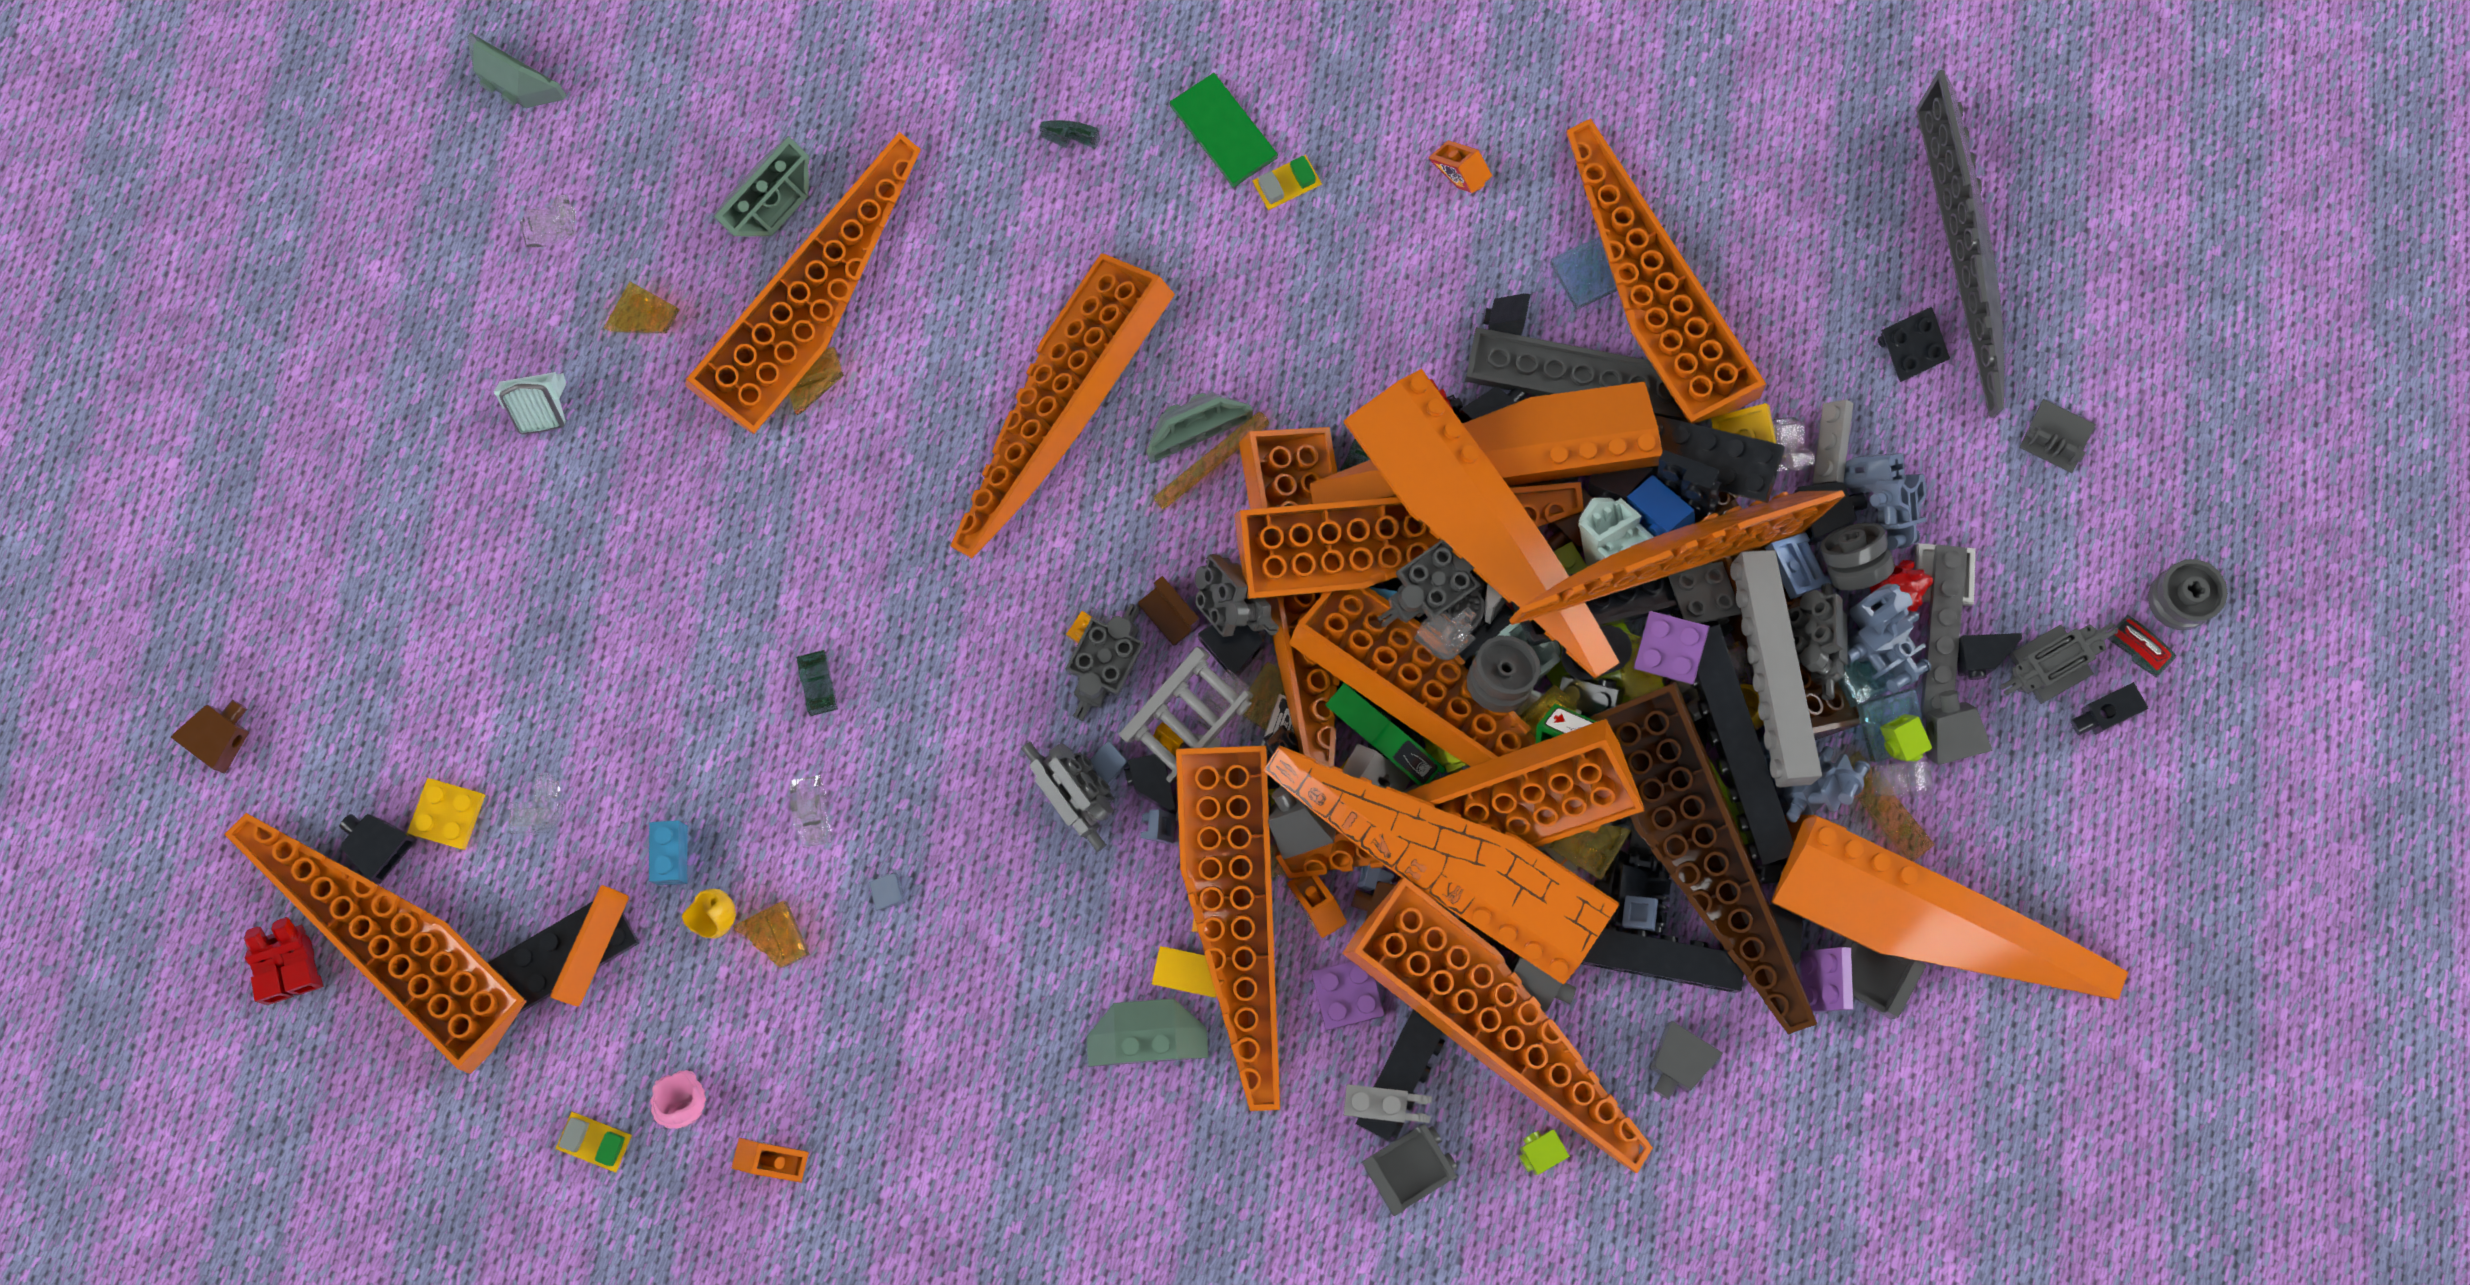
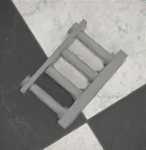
[1118,647,1253,783]

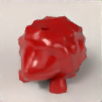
[1869,560,1933,612]

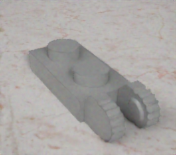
[1343,1084,1432,1123]

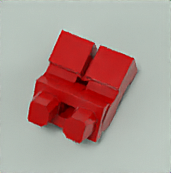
[244,917,324,1005]

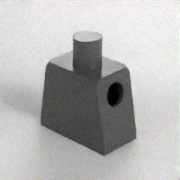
[1926,690,1992,765]
[1268,787,1336,859]
[1509,954,1576,1012]
[1650,1021,1722,1100]

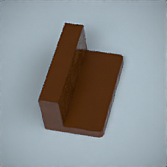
[1138,576,1200,646]

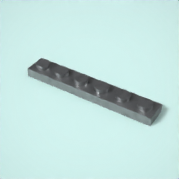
[1920,544,1967,718]

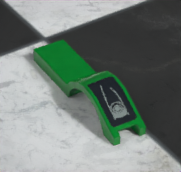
[1325,683,1446,786]

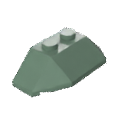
[467,32,567,108]
[713,136,809,237]
[1146,392,1253,464]
[1087,999,1209,1067]

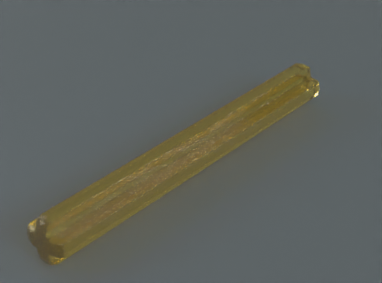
[1154,412,1269,509]

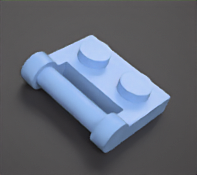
[1765,532,1832,599]

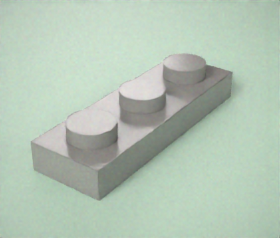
[1813,399,1853,485]

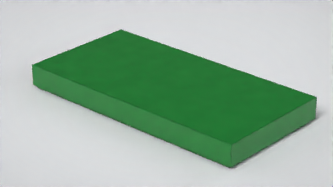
[1170,73,1278,188]

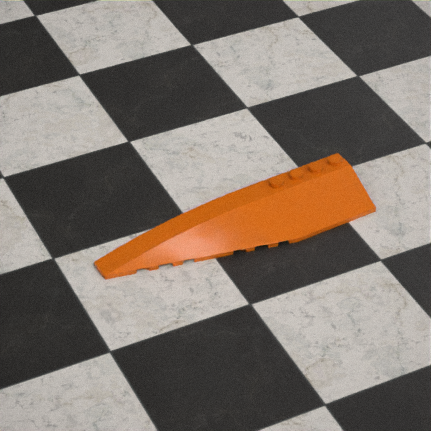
[685,131,921,434]
[950,253,1175,559]
[1234,482,1584,599]
[1509,490,1845,625]
[1176,746,1280,1111]
[224,813,526,1074]

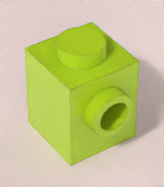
[1880,714,1932,763]
[1518,1129,1570,1175]

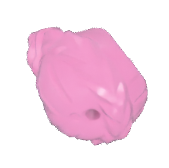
[650,1070,706,1129]

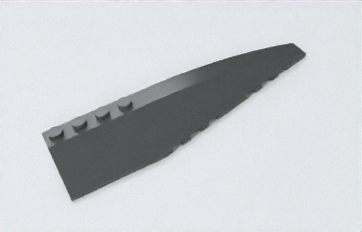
[1916,70,2005,418]

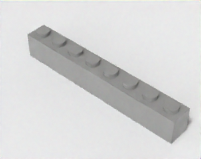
[1730,550,1822,787]

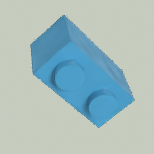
[649,820,688,886]

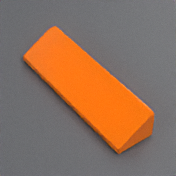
[550,885,629,1007]

